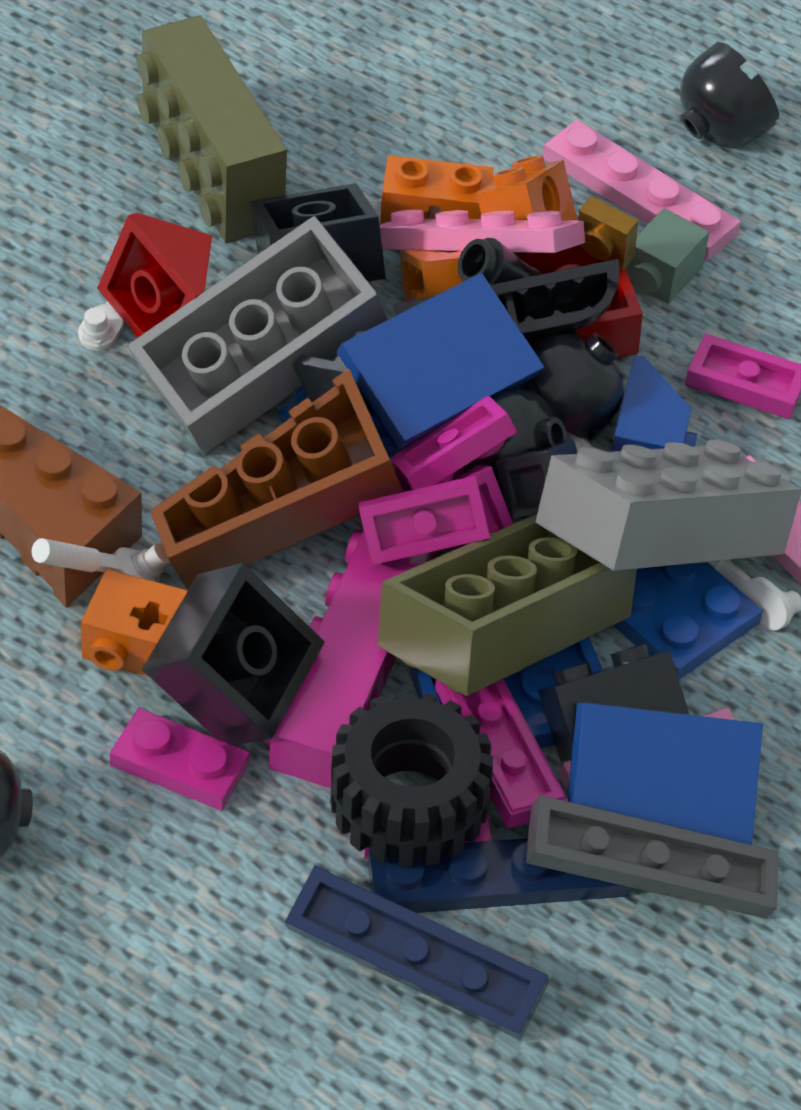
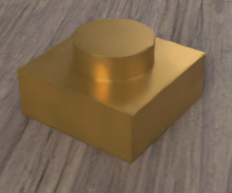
[577,196,639,270]

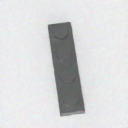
[526,795,778,919]

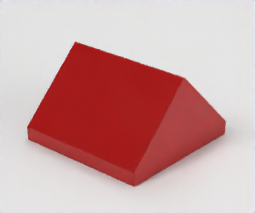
[97,212,213,338]

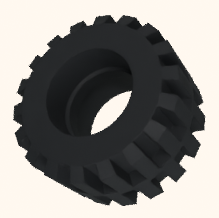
[330,692,493,867]

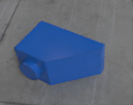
[612,355,698,452]

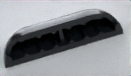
[394,259,619,340]

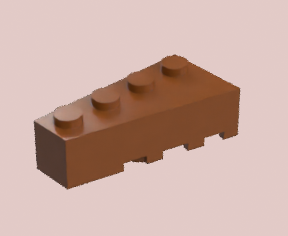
[150,368,404,590]
[0,405,142,608]

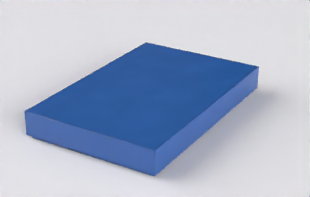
[336,272,544,449]
[568,702,763,845]

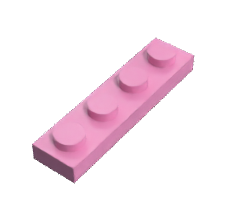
[543,119,741,261]
[380,210,585,253]

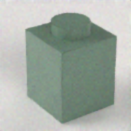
[626,208,709,304]

